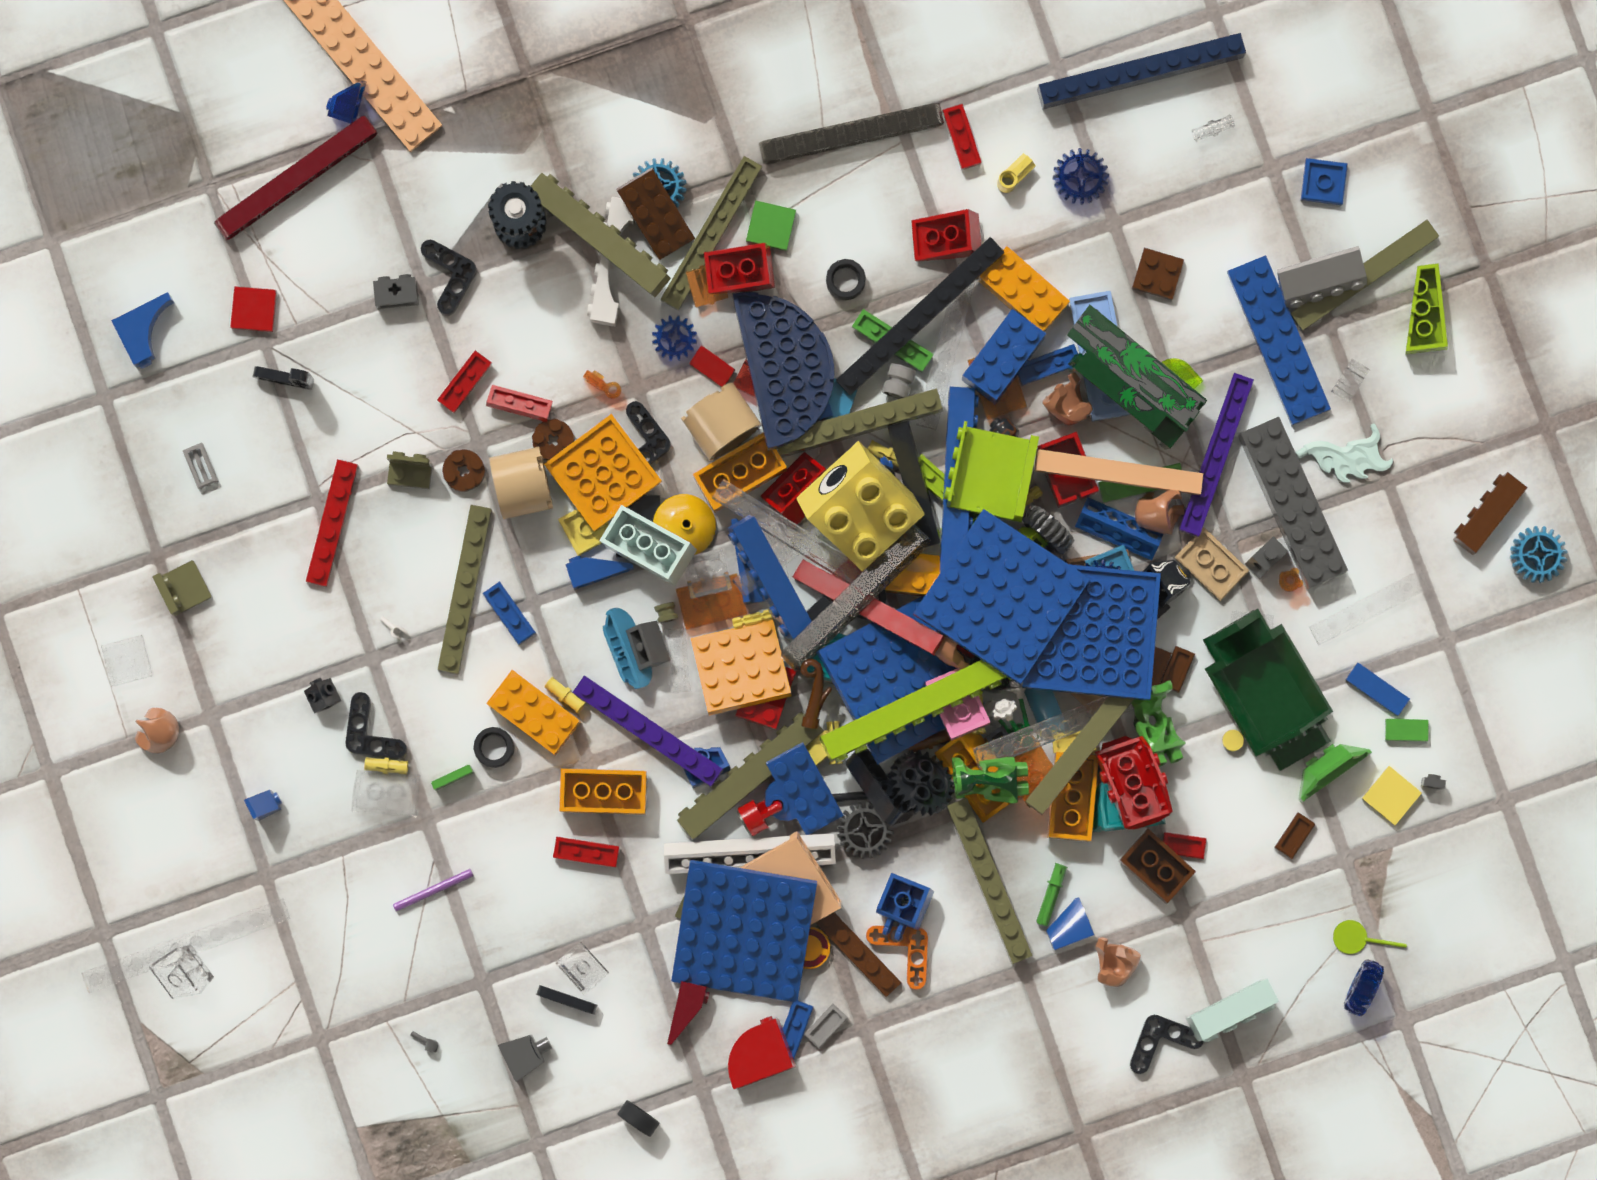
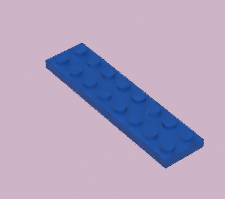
[1227,255,1331,426]

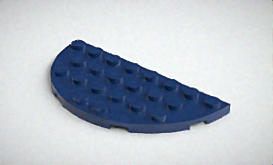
[732,292,834,451]

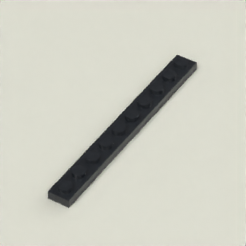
[836,237,1005,396]

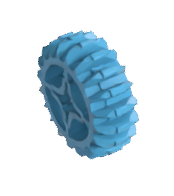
[633,158,687,208]
[1510,526,1568,583]

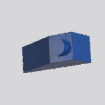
[565,556,634,590]

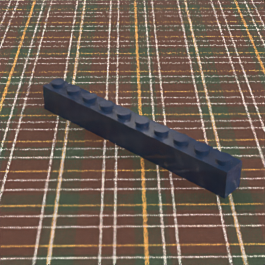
[1037,33,1246,110]

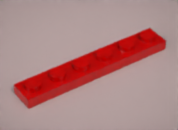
[306,459,358,587]

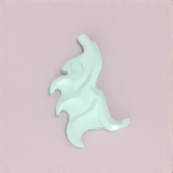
[1295,424,1393,483]

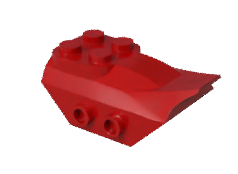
[1094,736,1173,830]

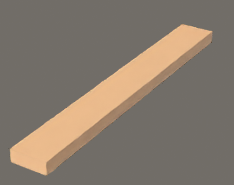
[1034,449,1203,495]

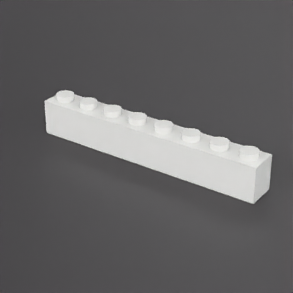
[664,833,836,874]

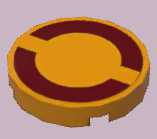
[803,927,830,969]

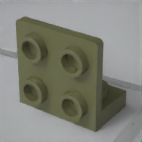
[387,451,433,489]
[152,560,212,617]

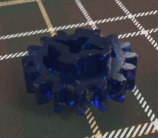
[652,315,697,361]

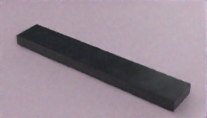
[887,421,941,548]

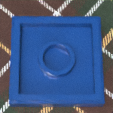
[1300,158,1348,206]

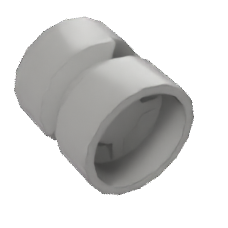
[882,363,916,399]

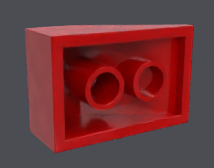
[911,209,981,262]
[704,243,775,294]
[736,667,797,730]

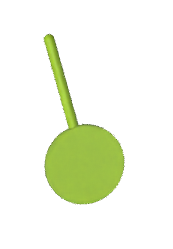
[1333,920,1407,954]

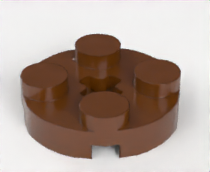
[532,419,574,460]
[442,449,485,492]

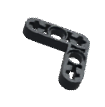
[421,239,477,316]
[252,366,314,390]
[626,401,670,465]
[345,692,407,759]
[1129,1014,1204,1074]

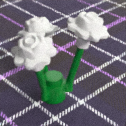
[983,680,1032,745]

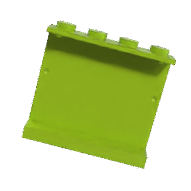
[944,421,1039,522]

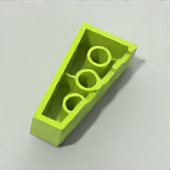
[1405,263,1448,355]

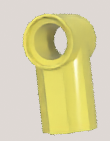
[997,153,1036,193]

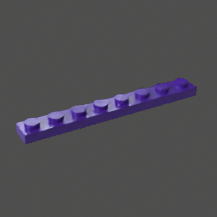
[1179,373,1254,537]
[572,675,723,787]

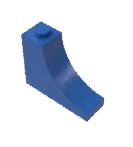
[111,292,174,369]

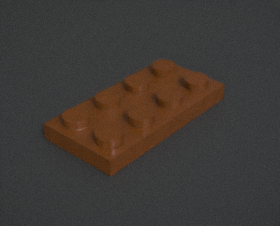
[616,167,695,260]

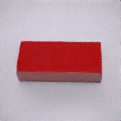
[689,345,735,387]

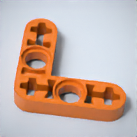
[866,926,928,989]

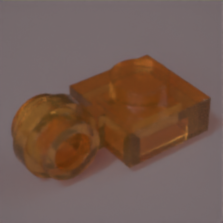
[583,370,621,399]

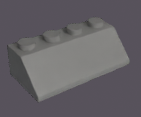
[1277,246,1367,308]

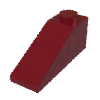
[667,981,710,1045]

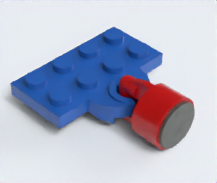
[737,742,844,836]

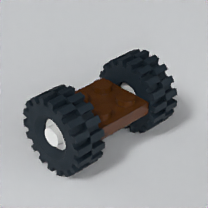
[488,181,546,249]

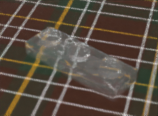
[664,628,691,693]

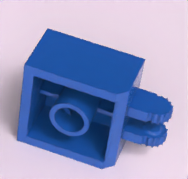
[876,873,935,941]

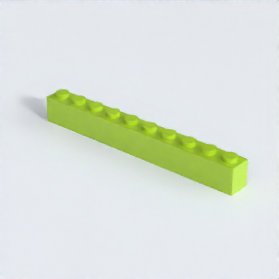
[819,660,1012,763]

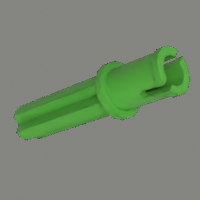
[1036,863,1068,926]

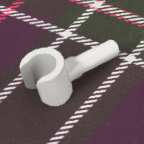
[380,616,408,641]

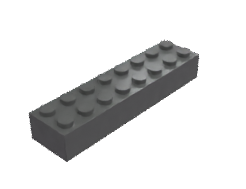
[1238,417,1348,590]

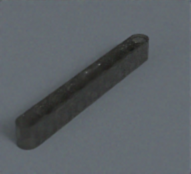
[759,103,945,164]
[780,525,931,672]

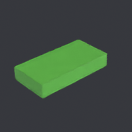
[1385,719,1428,741]
[431,765,474,791]

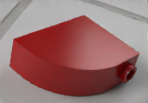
[728,1016,796,1089]

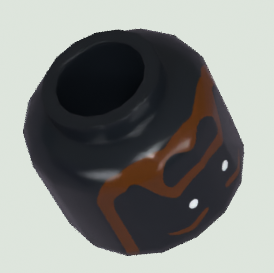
[989,418,1019,437]

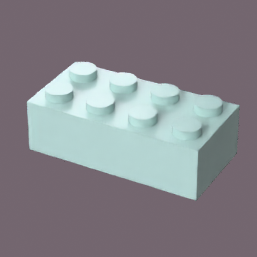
[599,505,697,586]
[1186,979,1279,1043]

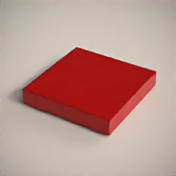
[230,286,277,332]

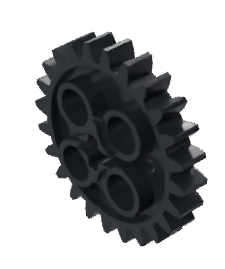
[888,750,955,816]

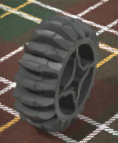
[1022,505,1074,555]
[837,801,894,859]

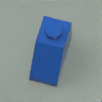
[244,790,282,821]

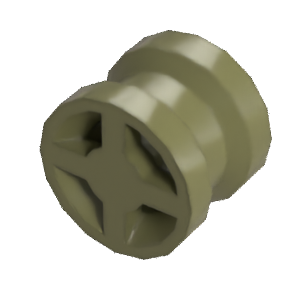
[654,602,678,624]

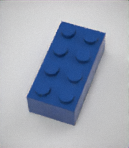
[962,309,1046,405]

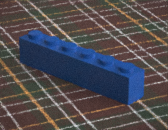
[727,515,815,639]

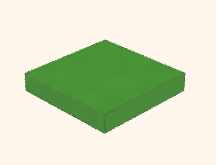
[746,200,796,251]

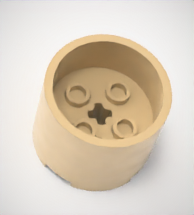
[681,383,762,461]
[489,447,553,520]

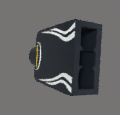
[1142,560,1191,607]

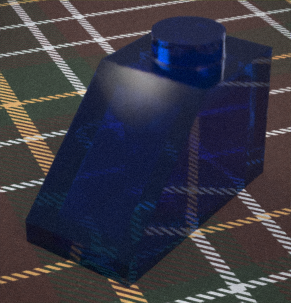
[326,80,367,124]

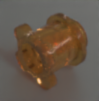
[1279,568,1303,592]

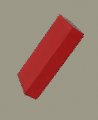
[1163,832,1206,859]

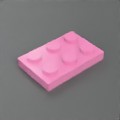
[925,668,990,741]

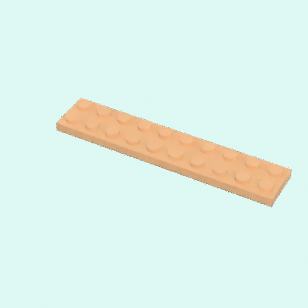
[283,0,442,152]

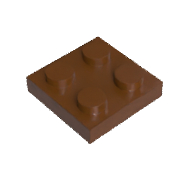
[1132,247,1184,300]

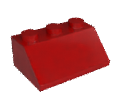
[760,452,827,528]

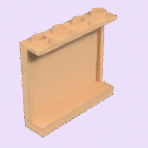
[740,831,841,925]

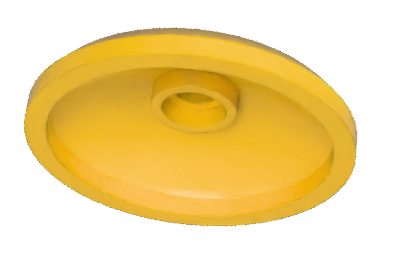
[653,494,716,556]

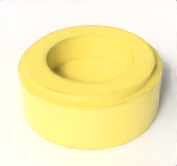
[1222,730,1244,751]

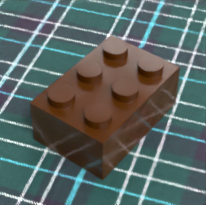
[1118,828,1196,904]

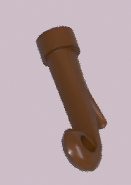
[800,659,832,729]

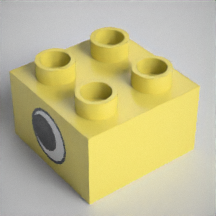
[796,441,925,572]

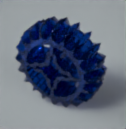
[1052,148,1109,205]
[1344,959,1384,1016]

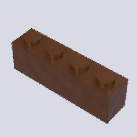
[1453,472,1528,555]

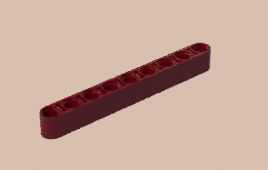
[214,116,378,240]

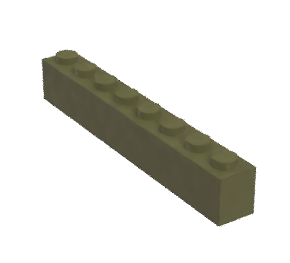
[531,172,671,298]
[778,388,944,458]
[677,711,824,840]
[946,798,1032,964]

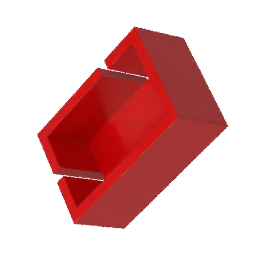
[1037,431,1099,508]

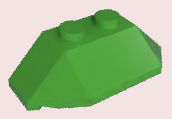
[1298,744,1372,802]

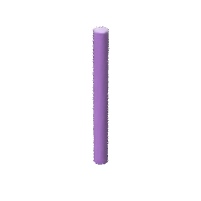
[393,869,473,912]

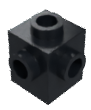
[304,678,341,714]

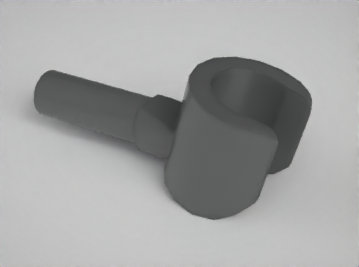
[410,1031,438,1052]

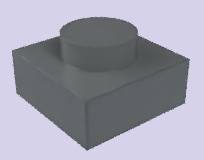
[1421,774,1446,790]

